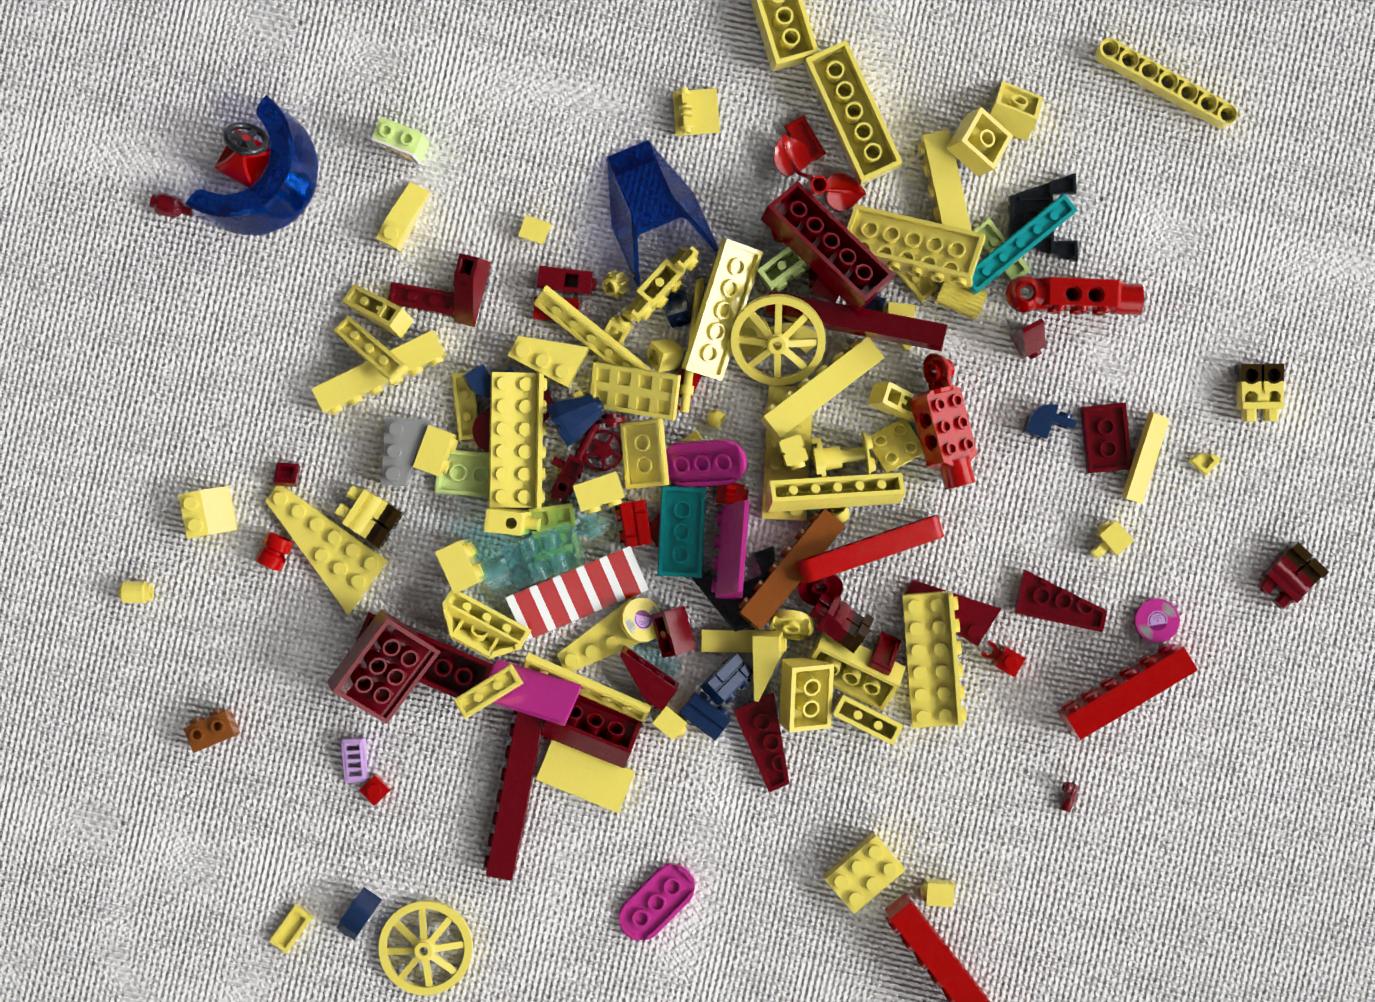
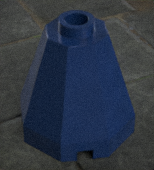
[546,394,604,446]

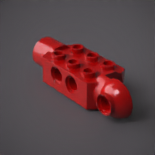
[1005,275,1144,316]
[910,353,977,490]

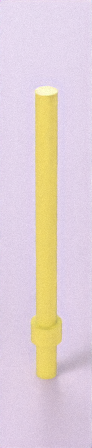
[680,279,705,413]

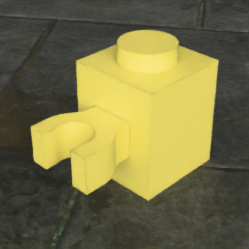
[1089,520,1134,559]

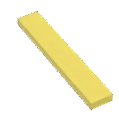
[533,285,652,370]
[523,653,652,722]

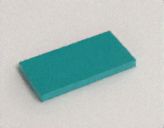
[657,486,706,578]

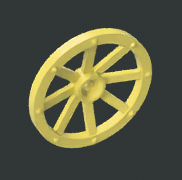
[731,294,826,386]
[378,900,473,995]

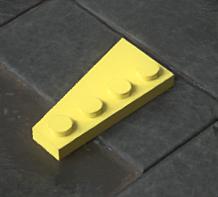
[557,598,639,672]

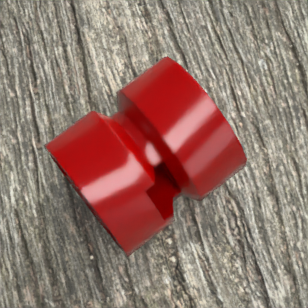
[254,531,294,571]

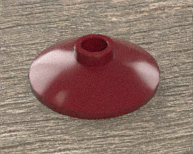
[798,574,843,606]

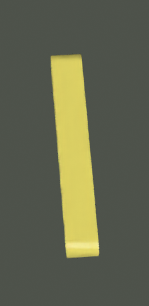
[1095,38,1238,129]

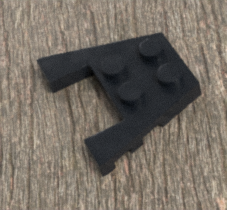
[1008,173,1078,262]
[692,546,777,632]

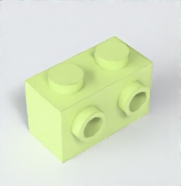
[757,247,807,292]

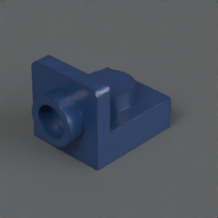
[665,289,691,328]

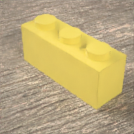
[832,692,904,746]

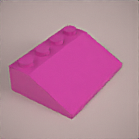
[711,500,749,600]

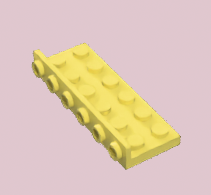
[847,204,985,288]
[488,372,547,509]
[902,591,967,728]

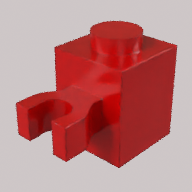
[715,483,749,505]
[980,640,1026,678]

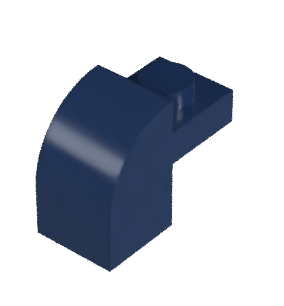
[462,364,514,398]
[1022,404,1077,440]
[336,887,382,940]

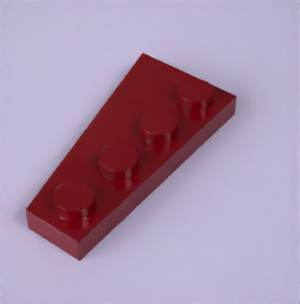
[1014,569,1107,633]
[901,580,1001,647]
[733,692,790,793]

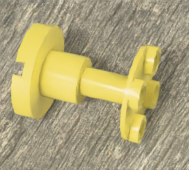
[810,431,876,478]

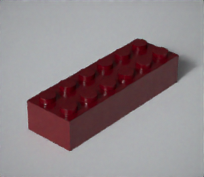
[761,181,895,313]
[355,610,496,698]

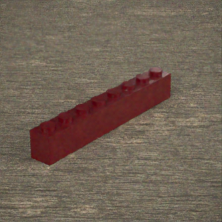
[483,710,545,881]

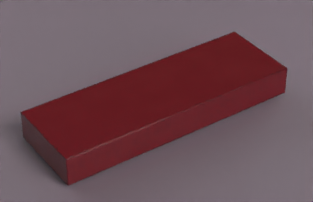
[388,282,454,316]

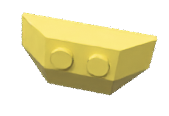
[441,589,531,659]

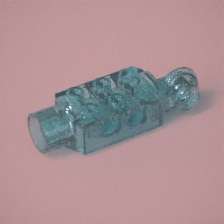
[481,511,612,592]

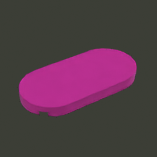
[666,439,747,487]
[619,863,695,940]

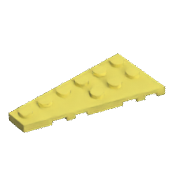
[266,486,389,615]

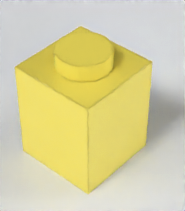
[652,704,688,740]
[920,878,955,908]

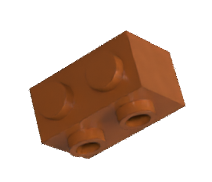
[183,708,240,753]

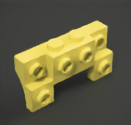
[621,246,699,323]

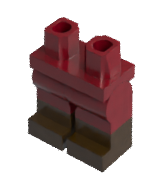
[1257,542,1329,609]
[809,593,874,653]

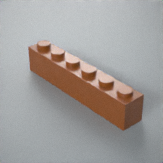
[737,509,845,631]

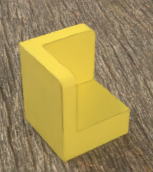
[518,215,552,245]
[646,338,684,372]

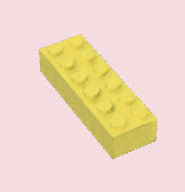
[804,40,903,186]

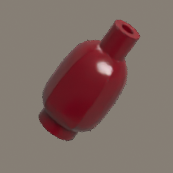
[149,193,193,217]

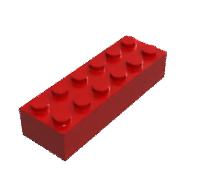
[1057,643,1198,740]
[885,893,991,1002]

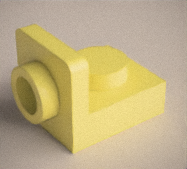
[604,314,634,345]

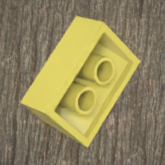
[779,657,834,732]

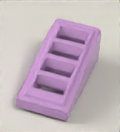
[341,737,368,783]

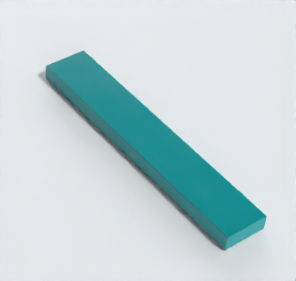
[968,193,1078,295]

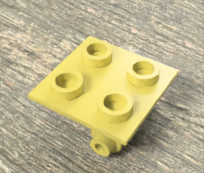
[672,87,720,136]
[871,418,923,473]

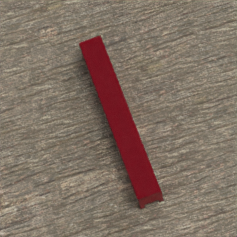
[765,290,948,352]

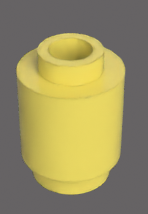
[118,581,154,604]

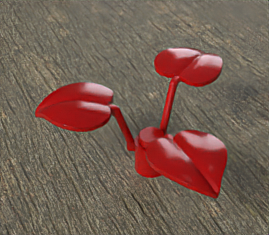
[770,134,866,243]

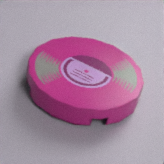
[1134,598,1180,643]

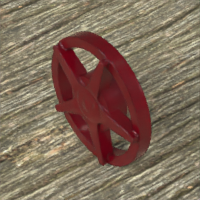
[583,430,623,471]

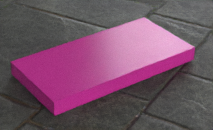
[489,659,581,726]

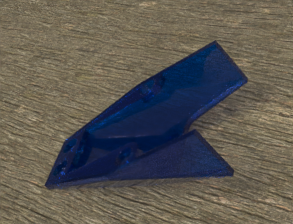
[607,140,719,289]

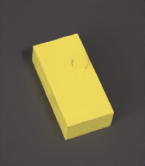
[750,0,819,72]

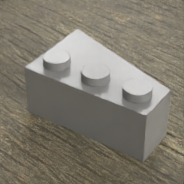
[381,417,434,486]

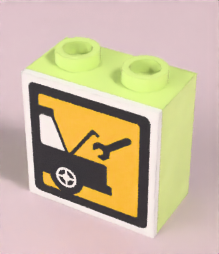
[371,116,429,165]

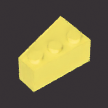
[508,336,590,389]

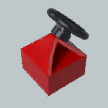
[214,122,281,194]

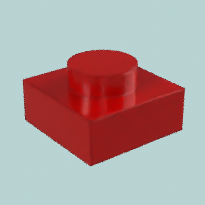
[359,774,392,806]

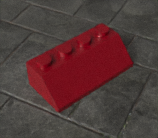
[541,695,642,768]

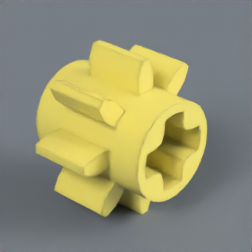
[602,269,630,299]

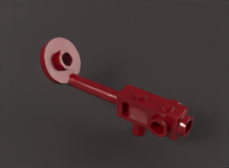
[550,413,627,504]

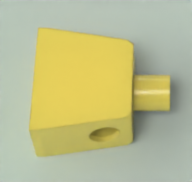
[484,508,541,536]

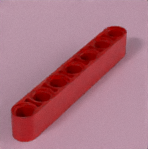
[797,515,944,584]

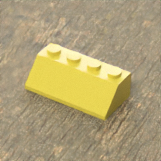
[809,630,906,711]

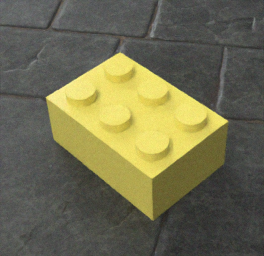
[435,539,488,594]
[823,831,905,914]

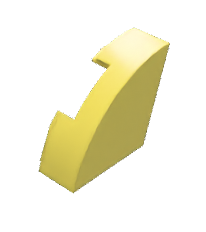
[1188,453,1221,476]

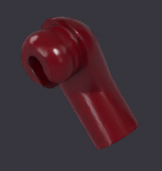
[1059,781,1078,813]

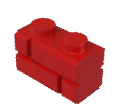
[615,499,652,548]

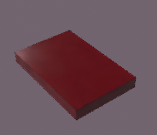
[1080,402,1132,474]

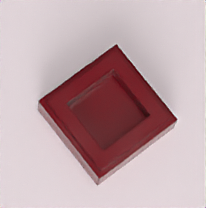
[273,462,301,487]

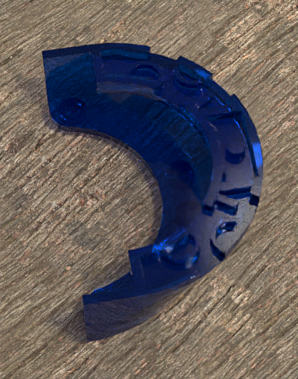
[185,95,319,236]

